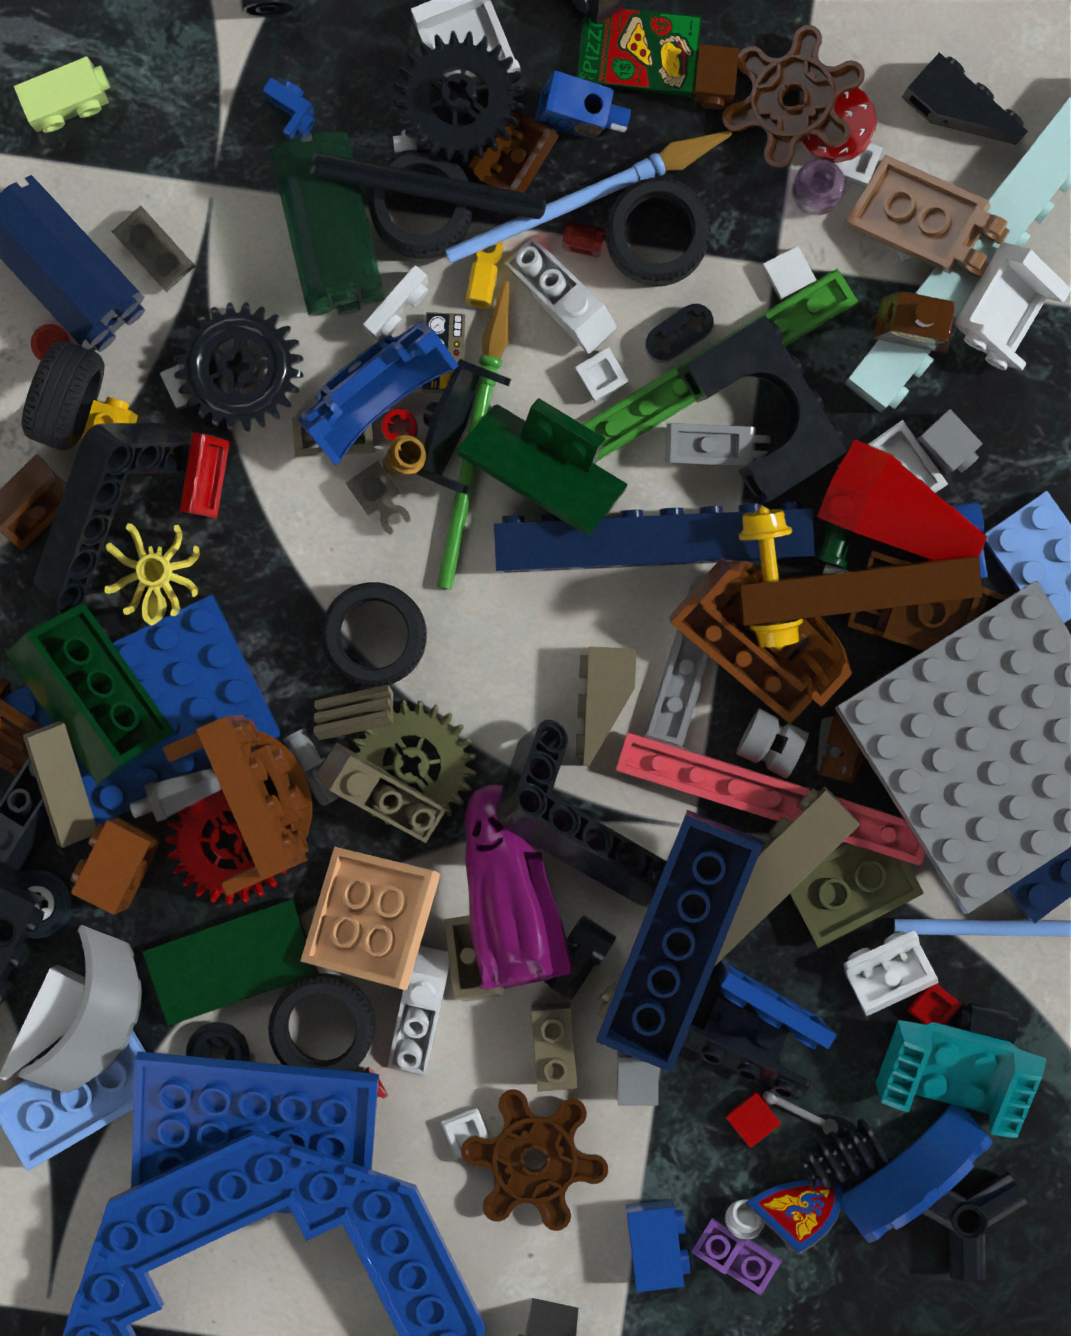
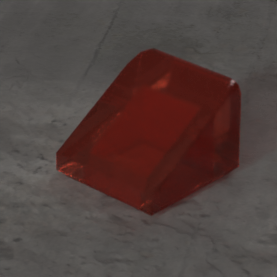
[562,221,606,258]

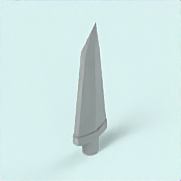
[129,768,222,822]

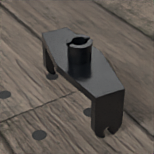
[416,359,511,495]

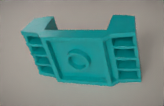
[875,1020,1046,1138]

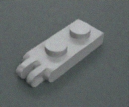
[665,423,771,467]

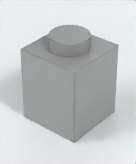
[917,409,983,474]
[617,1052,658,1106]

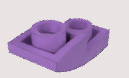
[692,1218,783,1296]

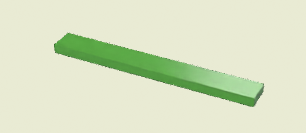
[583,268,858,463]

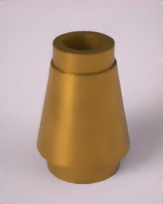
[383,435,426,476]

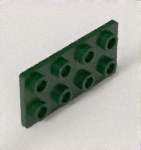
[456,398,627,535]

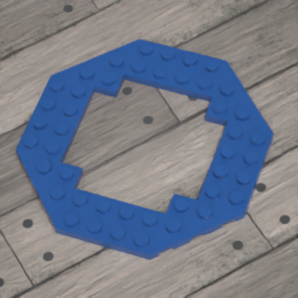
[63,1130,486,1336]

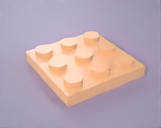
[300,847,441,991]

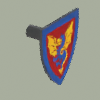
[746,1180,842,1255]

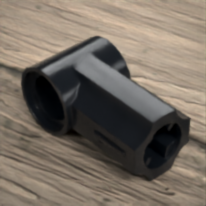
[544,915,616,1000]

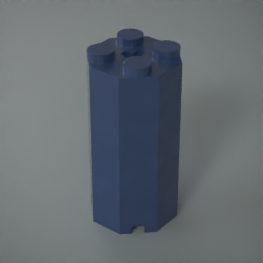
[0,175,145,352]

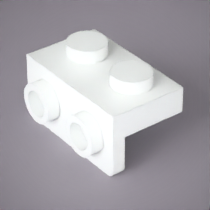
[843,931,938,1016]

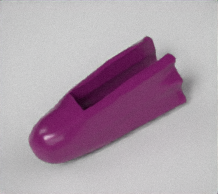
[465,785,574,990]

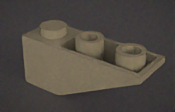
[575,647,637,766]
[316,742,447,843]

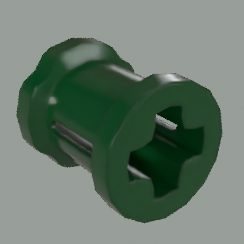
[812,521,856,569]

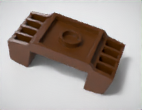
[847,551,1009,652]

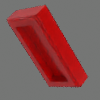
[180,433,230,519]

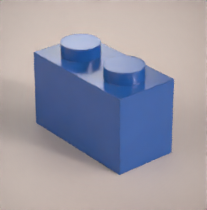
[626,1199,690,1292]

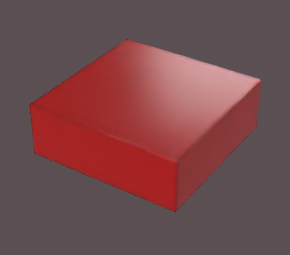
[905,984,963,1025]
[725,1090,782,1148]

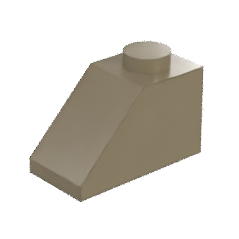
[444,915,505,1002]

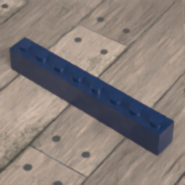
[494,502,815,574]

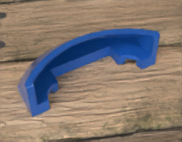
[298,321,459,465]
[841,1104,993,1243]

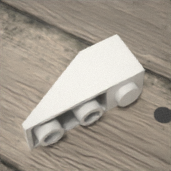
[504,237,618,354]
[388,946,450,1076]

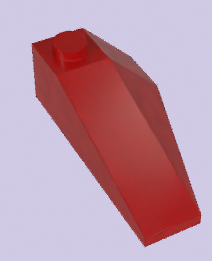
[817,439,988,560]

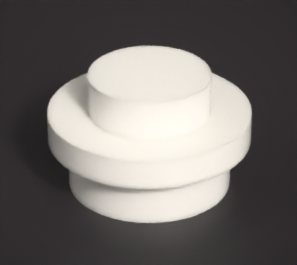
[725,1199,765,1240]

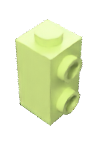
[14,56,110,133]

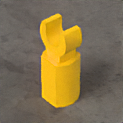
[464,241,503,309]

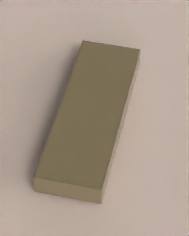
[23,721,97,848]

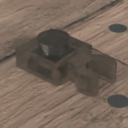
[346,461,411,535]

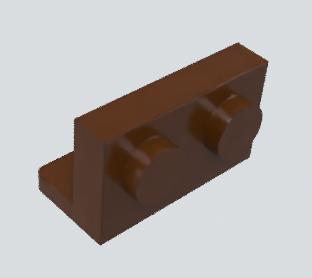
[468,112,559,193]

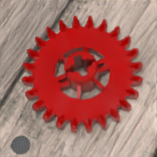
[165,789,290,905]

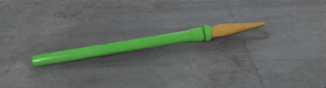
[436,281,509,590]

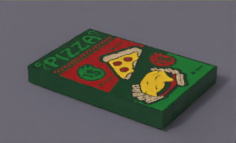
[577,8,702,97]

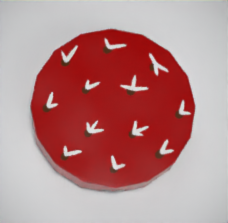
[801,88,877,163]

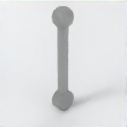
[763,1089,838,1135]

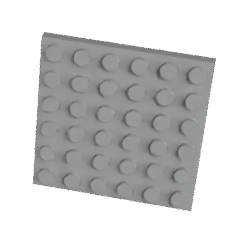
[834,580,1071,914]

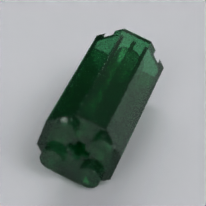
[270,132,386,317]

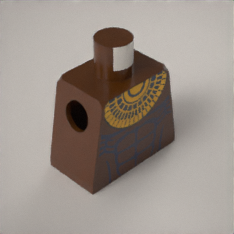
[873,291,956,354]

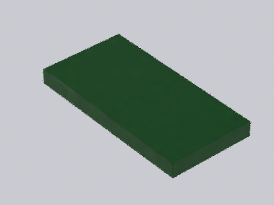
[142,898,319,1026]

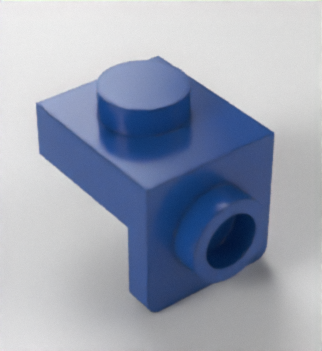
[262,78,315,145]

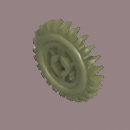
[351,700,476,825]

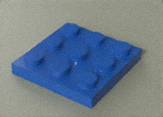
[712,960,836,1050]

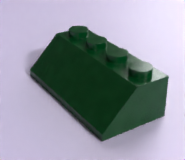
[6,603,175,785]

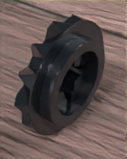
[186,1021,250,1062]

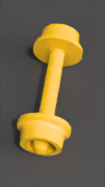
[738,505,803,651]

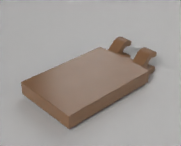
[846,155,1010,278]

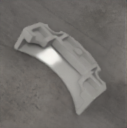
[18,924,142,1093]

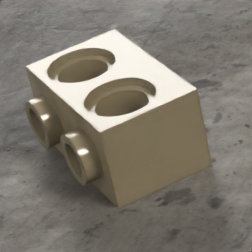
[531,1002,577,1092]

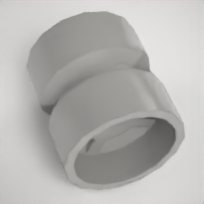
[736,708,809,779]

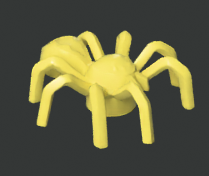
[104,523,200,626]

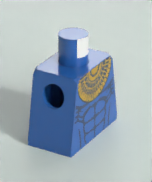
[535,71,631,139]

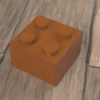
[70,817,163,915]

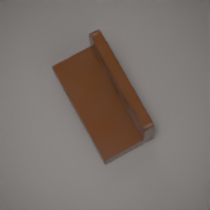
[0,454,67,551]

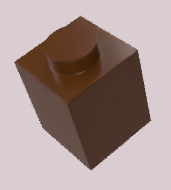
[692,44,739,110]

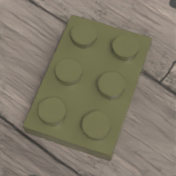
[789,843,924,948]

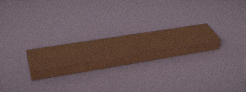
[738,556,983,626]

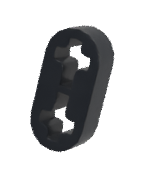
[645,304,714,363]

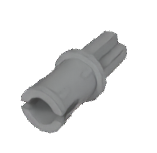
[283,728,340,806]

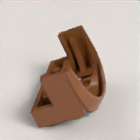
[669,557,852,724]
[163,714,312,896]

